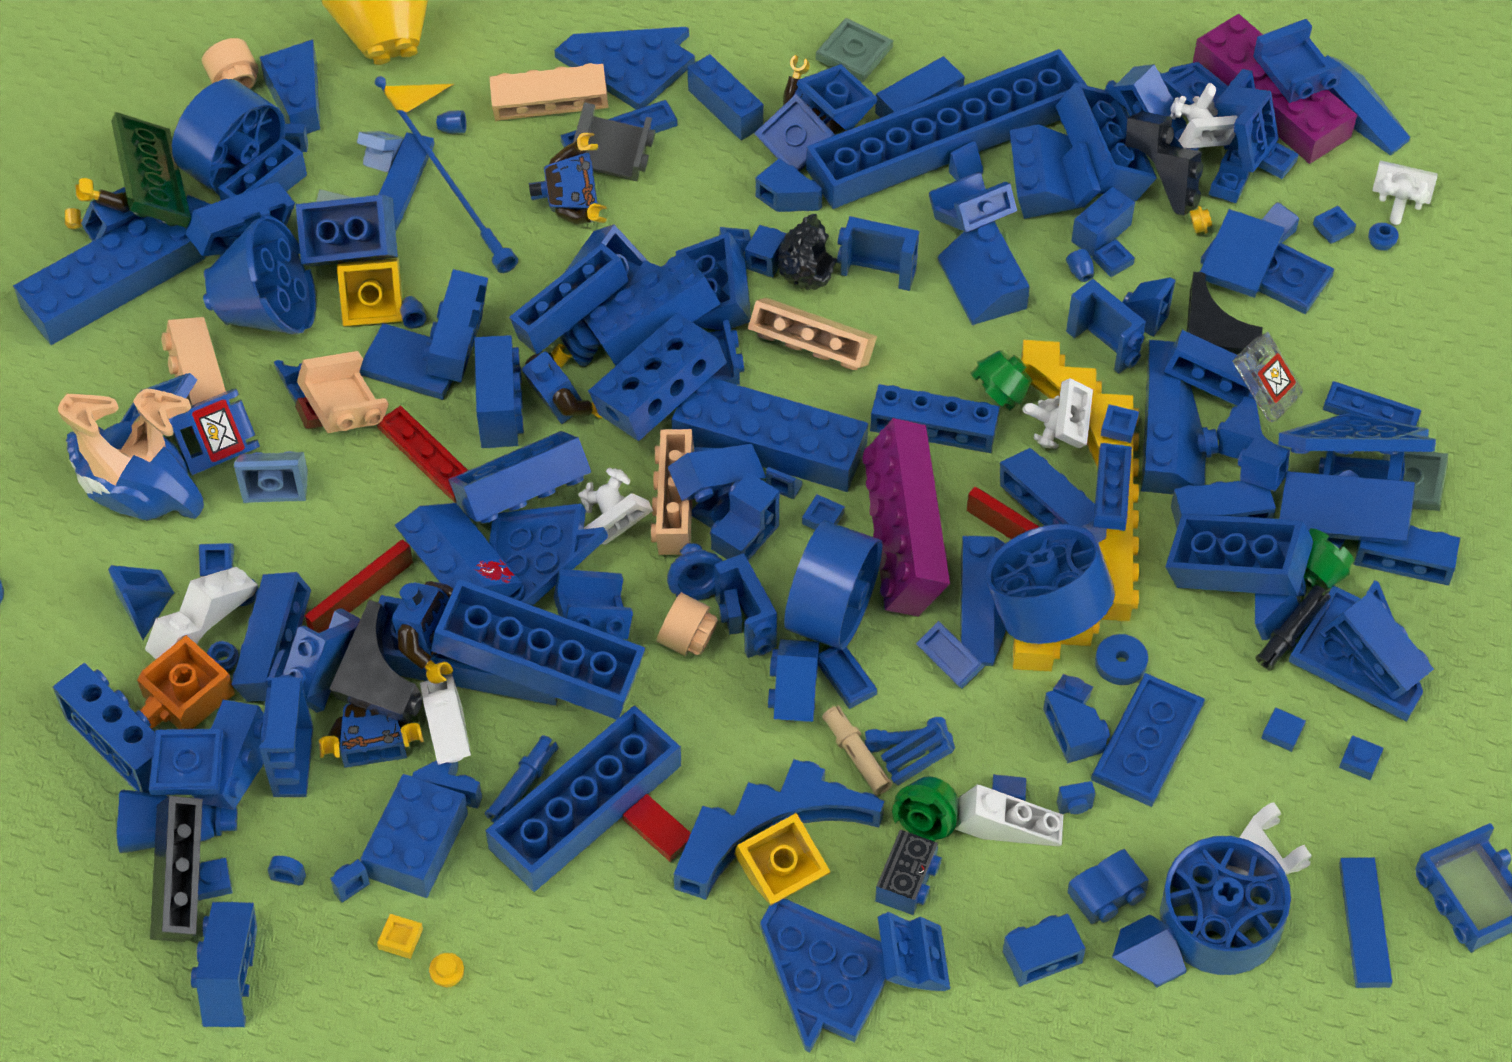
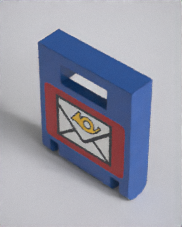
[170,388,260,475]

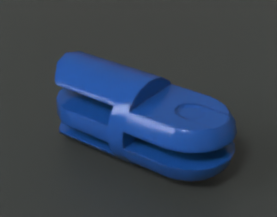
[560,318,601,366]

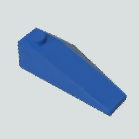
[1325,55,1410,156]
[961,536,1006,666]

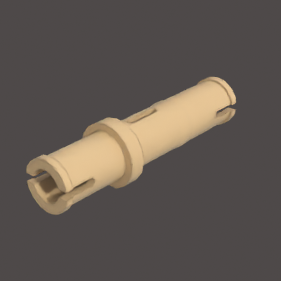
[822,706,893,795]

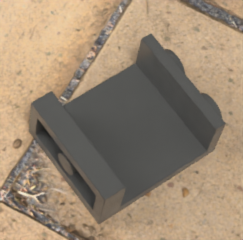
[573,102,655,181]

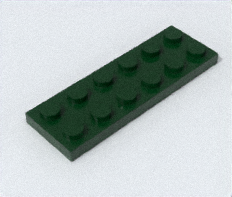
[111,112,191,228]

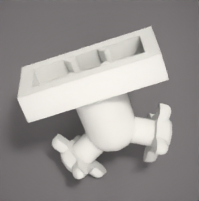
[1170,83,1237,149]
[1372,160,1438,225]
[1022,378,1093,449]
[579,468,653,545]

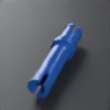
[485,735,559,823]

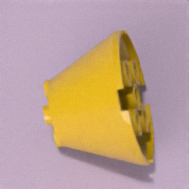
[321,0,428,65]

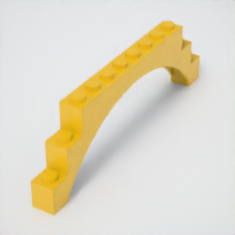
[1013,340,1139,672]

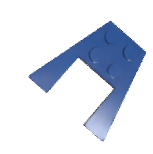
[1105,62,1228,151]

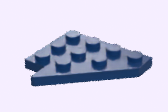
[554,27,695,110]
[1278,413,1436,455]
[489,503,608,606]
[1289,580,1423,722]
[760,898,887,1053]

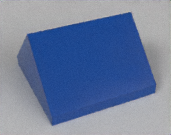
[797,64,878,131]

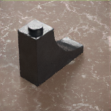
[1186,271,1267,365]
[330,600,422,724]

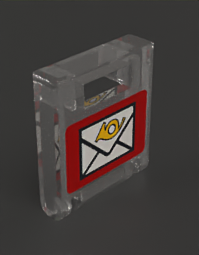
[1232,332,1303,422]

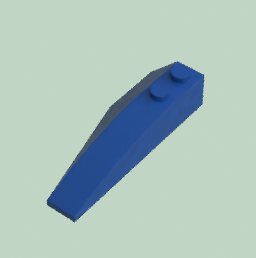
[1141,339,1206,494]

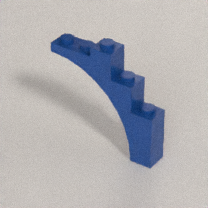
[673,759,884,900]

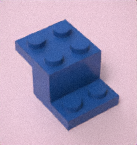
[1215,69,1279,172]

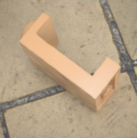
[297,351,389,433]

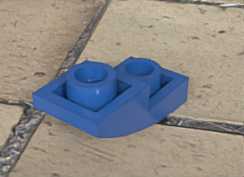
[1209,149,1250,203]

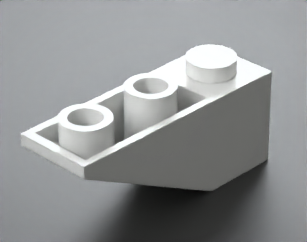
[420,674,471,765]
[955,784,1063,846]

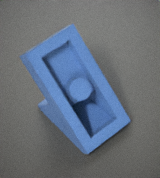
[357,131,404,172]

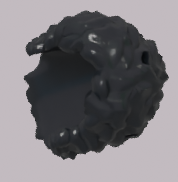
[778,214,837,290]

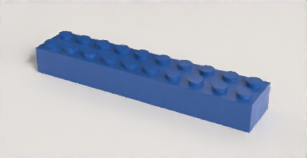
[806,49,1088,209]

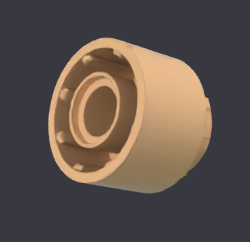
[202,38,258,89]
[656,592,718,656]

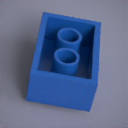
[296,195,398,267]
[475,335,524,448]
[360,774,468,898]

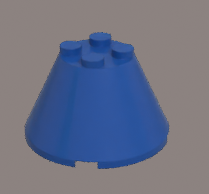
[203,216,316,335]

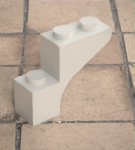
[145,567,258,659]

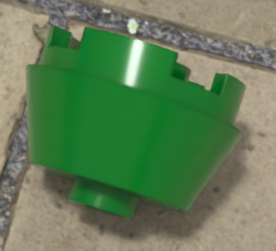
[970,350,1032,411]
[1304,528,1355,591]
[892,776,958,842]

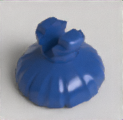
[667,543,723,600]

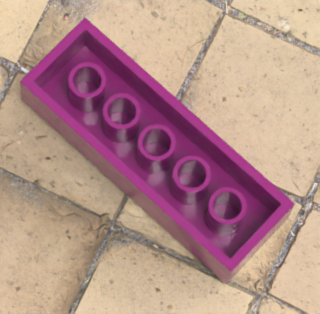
[1193,13,1357,164]
[862,418,950,617]

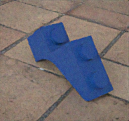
[1216,396,1290,491]

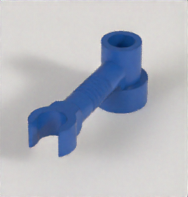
[865,717,955,755]

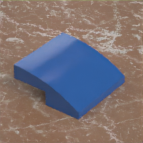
[878,912,950,991]

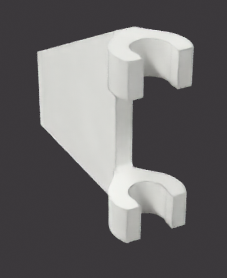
[1227,802,1312,876]

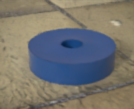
[1095,634,1148,685]

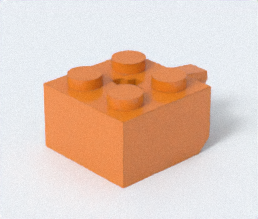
[137,635,235,729]

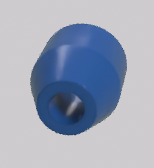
[436,110,467,134]
[1066,249,1094,282]
[400,296,427,328]

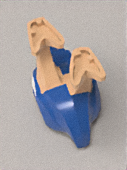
[58,388,204,521]

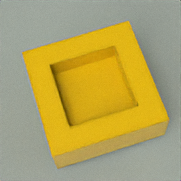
[377,914,423,959]

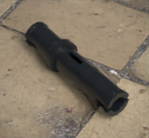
[1255,585,1331,670]

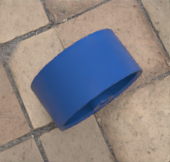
[172,79,286,195]
[784,520,883,650]
[985,524,1115,644]
[1160,836,1291,975]

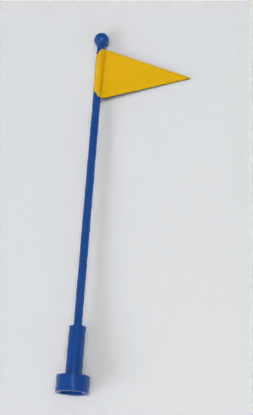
[375,76,518,273]

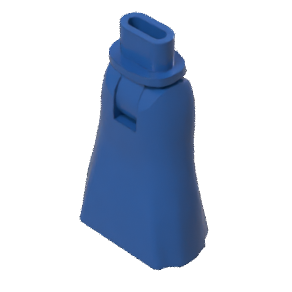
[117,790,238,854]

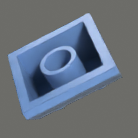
[234,451,308,503]

